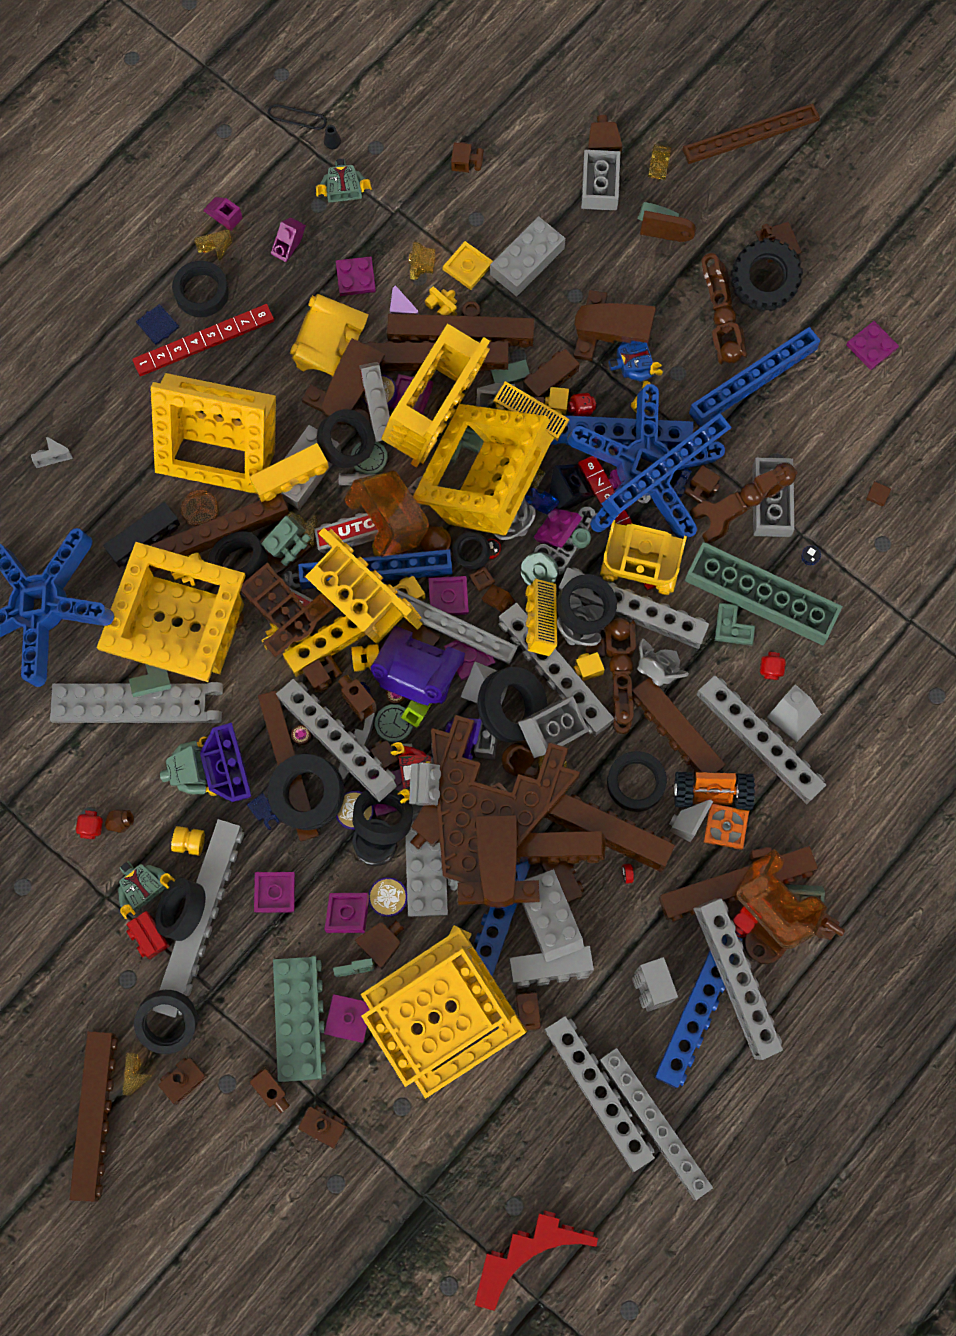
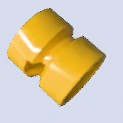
[351,644,379,672]
[171,826,205,856]

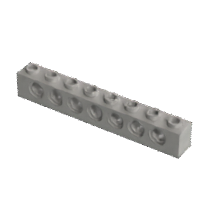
[558,567,709,649]
[498,603,614,737]
[697,675,826,804]
[276,679,397,802]
[693,898,783,1060]
[544,1016,655,1172]
[599,1048,713,1200]

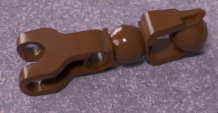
[702,253,748,365]
[690,463,798,543]
[604,617,636,734]

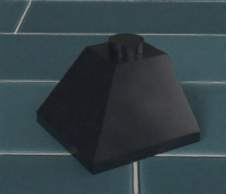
[549,464,595,509]

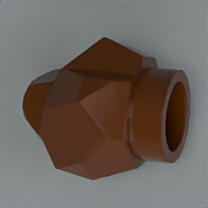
[105,809,134,833]

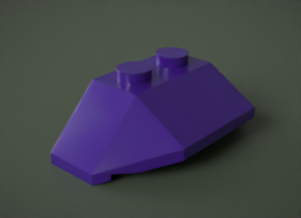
[200,723,252,802]

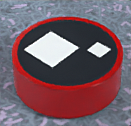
[487,539,501,559]
[622,863,634,884]

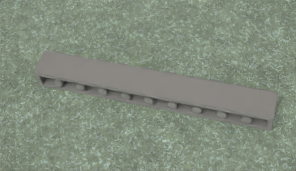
[152,819,244,1019]

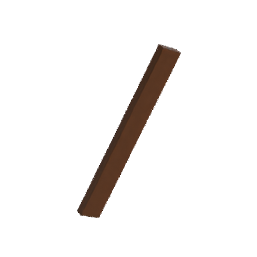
[682,103,820,164]
[258,690,319,842]

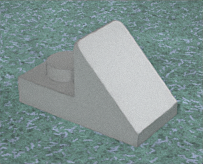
[31,437,73,468]

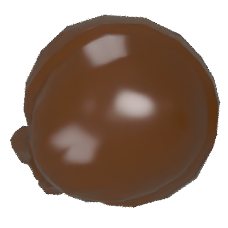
[419,524,452,552]
[502,743,539,778]

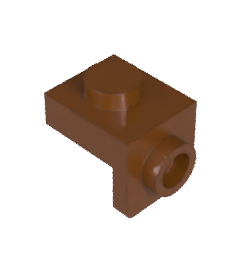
[481,584,515,614]

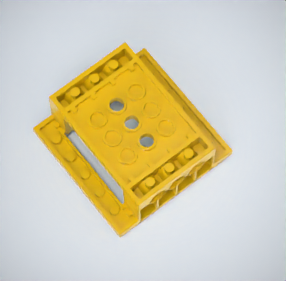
[381,323,490,467]
[151,373,276,494]
[412,404,553,536]
[305,528,422,644]
[97,542,246,682]
[361,928,527,1099]

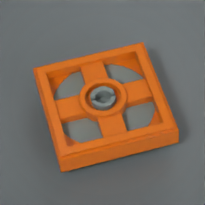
[704,804,749,850]

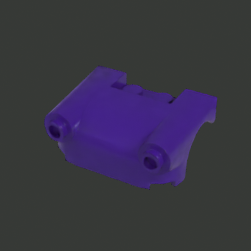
[370,626,465,706]

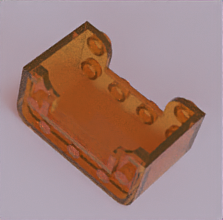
[344,470,429,557]
[737,849,827,949]

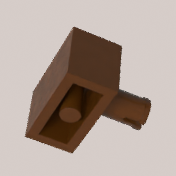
[158,1057,207,1105]
[298,1105,347,1149]

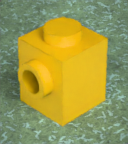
[545,387,569,416]
[573,652,605,681]

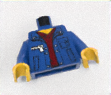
[609,341,663,382]

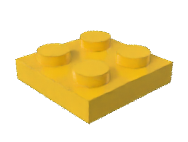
[443,241,493,290]

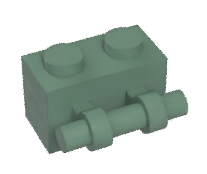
[261,516,311,566]

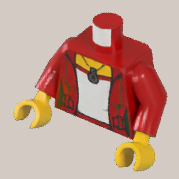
[391,742,432,803]

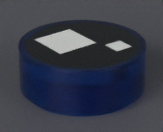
[801,546,821,565]

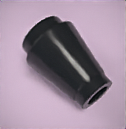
[324,125,341,149]

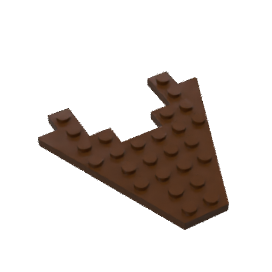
[431,715,580,883]

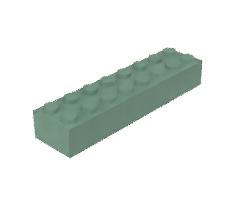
[685,542,843,645]

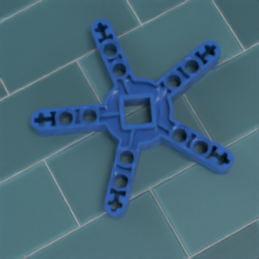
[567,384,725,540]
[0,528,114,687]

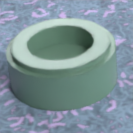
[572,528,591,548]

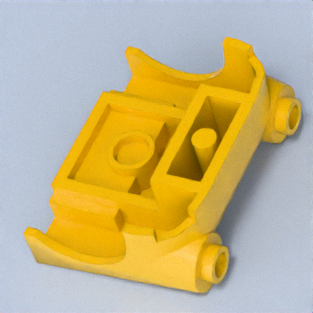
[290,294,369,376]
[600,520,687,595]

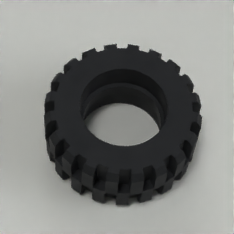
[731,238,803,312]

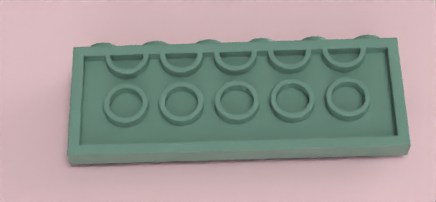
[273,955,327,1082]

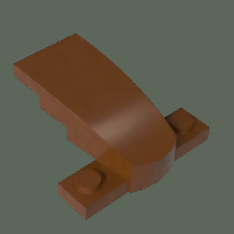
[574,290,656,361]
[302,338,385,427]
[240,563,334,657]
[458,815,540,908]

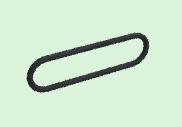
[267,104,327,130]

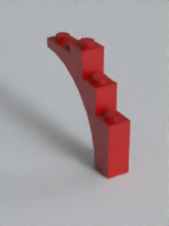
[474,1210,598,1311]

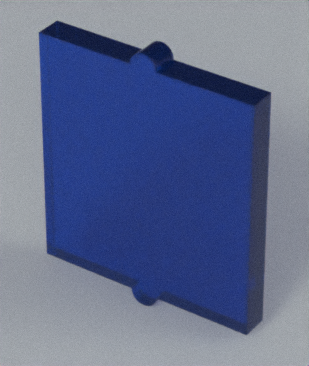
[136,304,179,345]

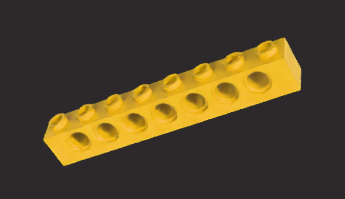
[283,576,426,677]

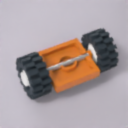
[674,772,755,809]

